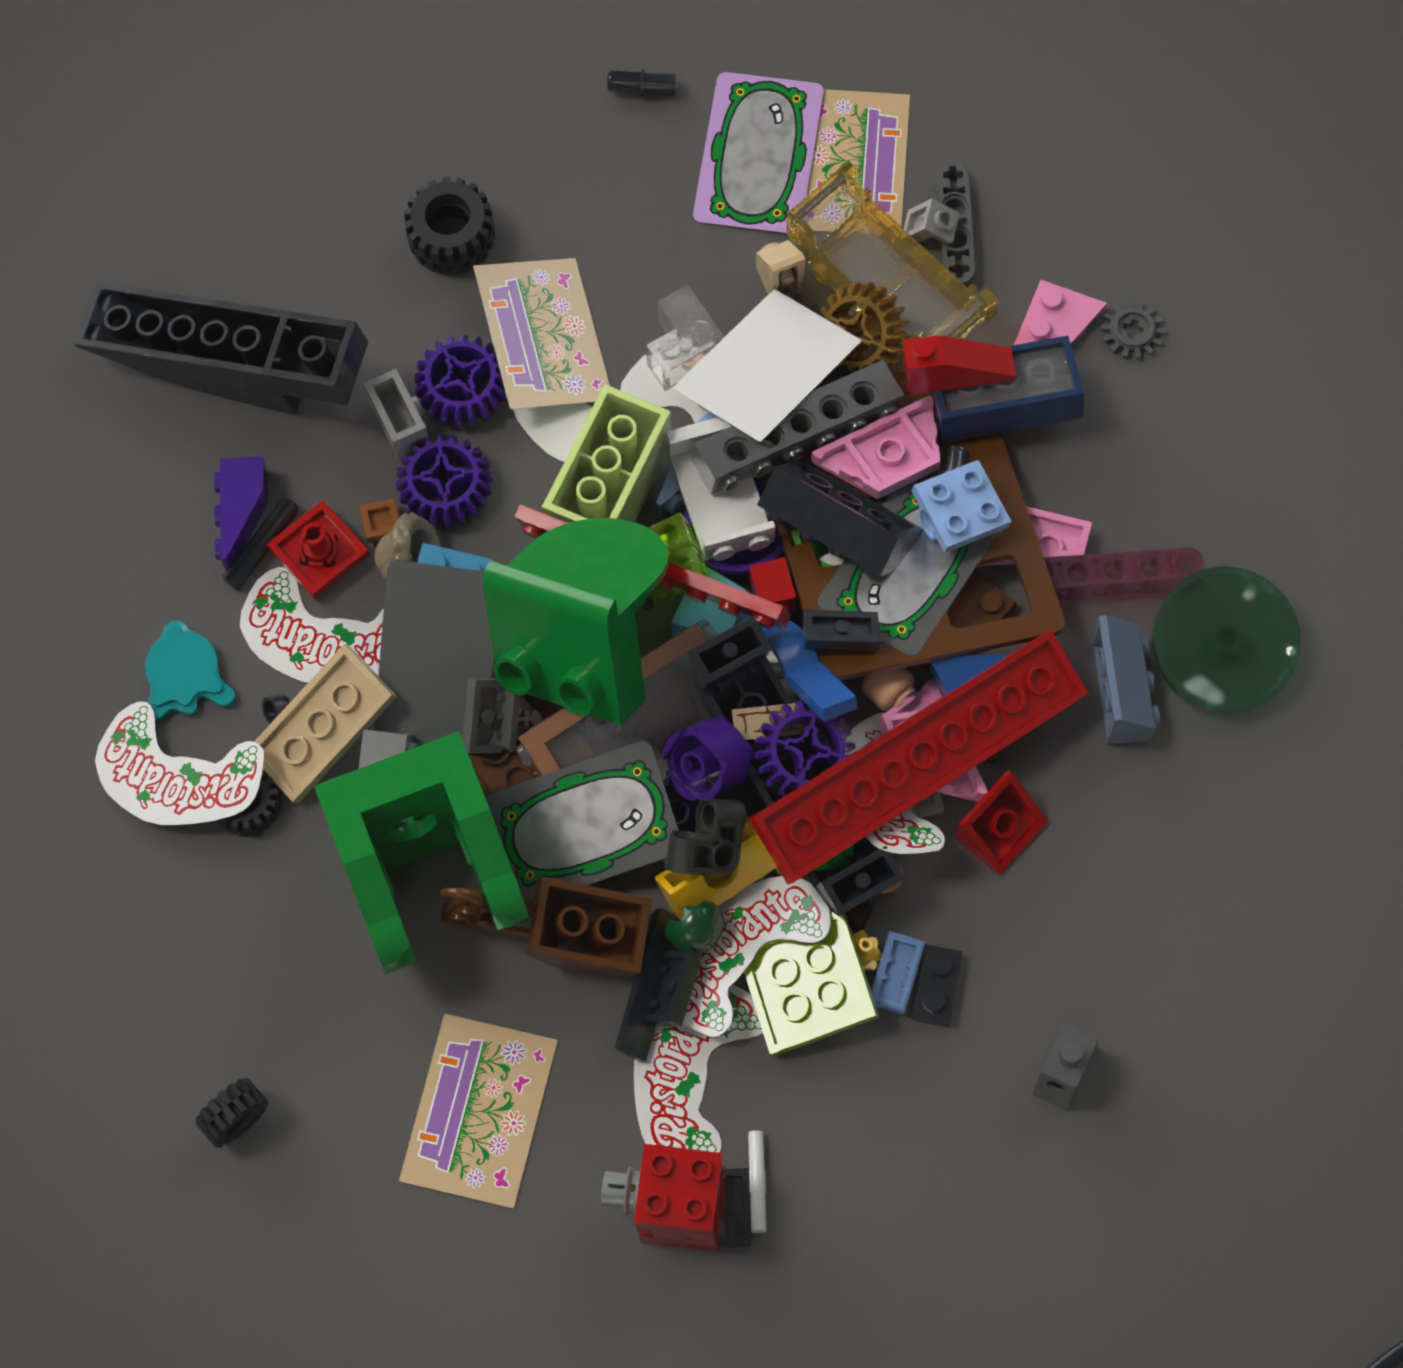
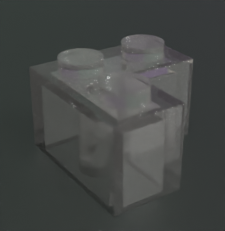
[646,285,725,391]

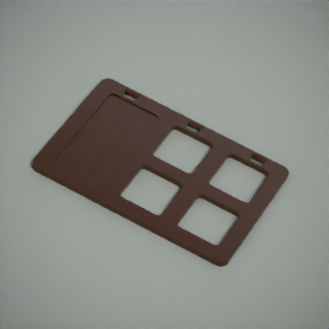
[761,371,1065,681]

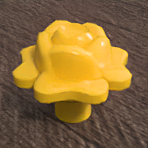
[852,930,882,971]

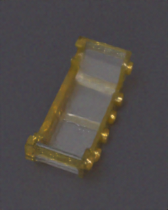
[787,161,999,346]

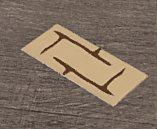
[732,703,804,740]

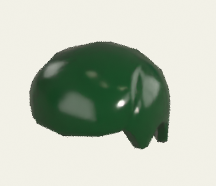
[665,900,725,954]

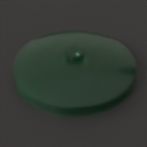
[1152,566,1301,714]

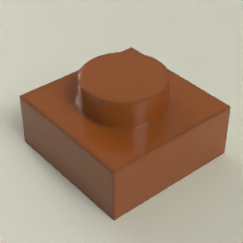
[359,498,399,544]

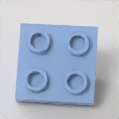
[912,460,1012,553]

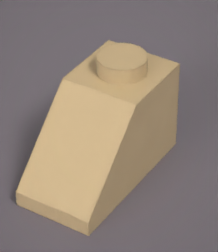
[756,240,805,295]

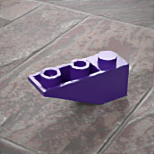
[214,456,268,571]

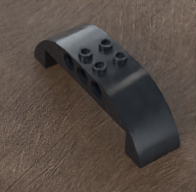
[687,616,905,916]

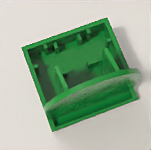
[482,518,668,725]

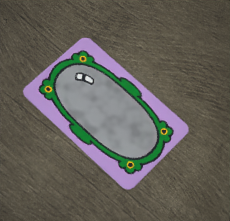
[693,72,824,234]

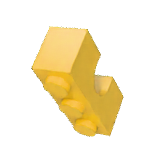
[654,816,776,920]

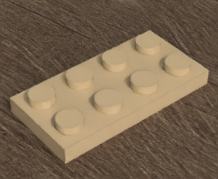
[254,644,398,803]

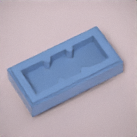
[871,931,926,1015]

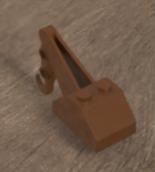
[440,877,652,976]

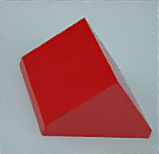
[956,770,1048,875]

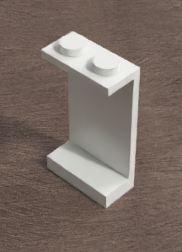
[666,417,775,561]

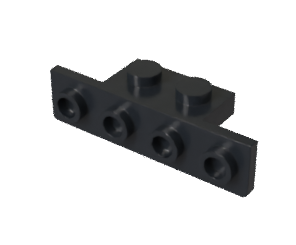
[615,908,702,1062]

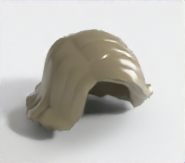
[374,512,441,582]

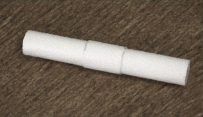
[748,1131,767,1233]

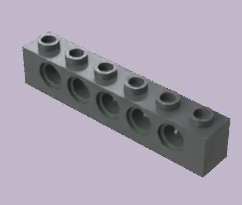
[690,360,904,494]

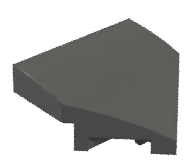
[462,677,543,754]

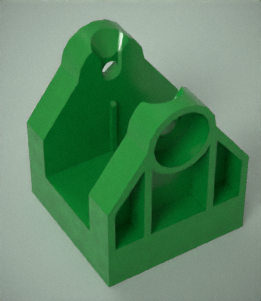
[314,731,530,975]

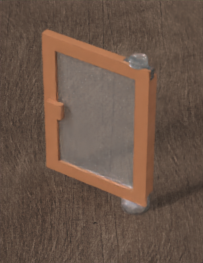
[515,618,717,780]

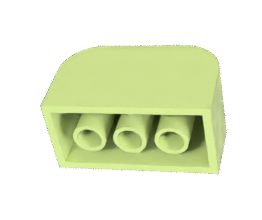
[542,384,672,523]

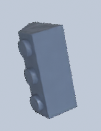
[1092,615,1160,745]

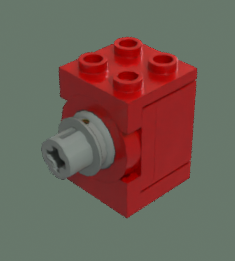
[601,1144,727,1252]

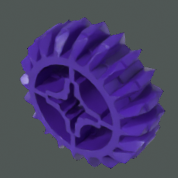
[414,333,507,429]
[395,433,493,530]
[754,701,856,797]

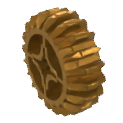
[820,282,910,374]

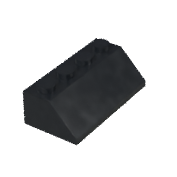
[757,460,924,577]

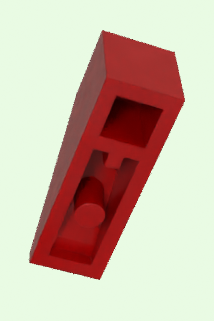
[903,335,1017,395]

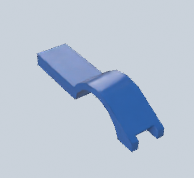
[761,621,857,722]

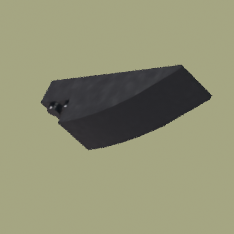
[74,282,368,414]

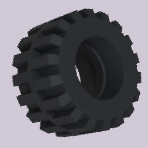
[404,177,495,275]

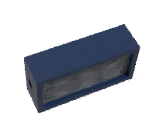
[929,335,1084,443]

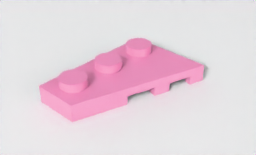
[1014,280,1107,345]
[976,506,1092,567]

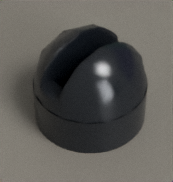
[262,694,291,724]

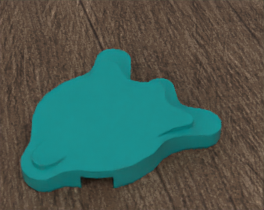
[145,621,236,723]

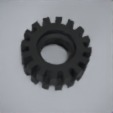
[218,770,281,837]
[195,1078,269,1148]

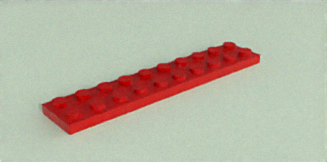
[749,630,1089,885]

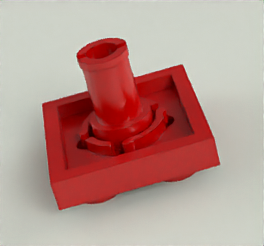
[267,500,370,600]

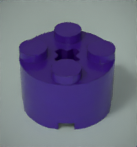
[663,716,754,801]

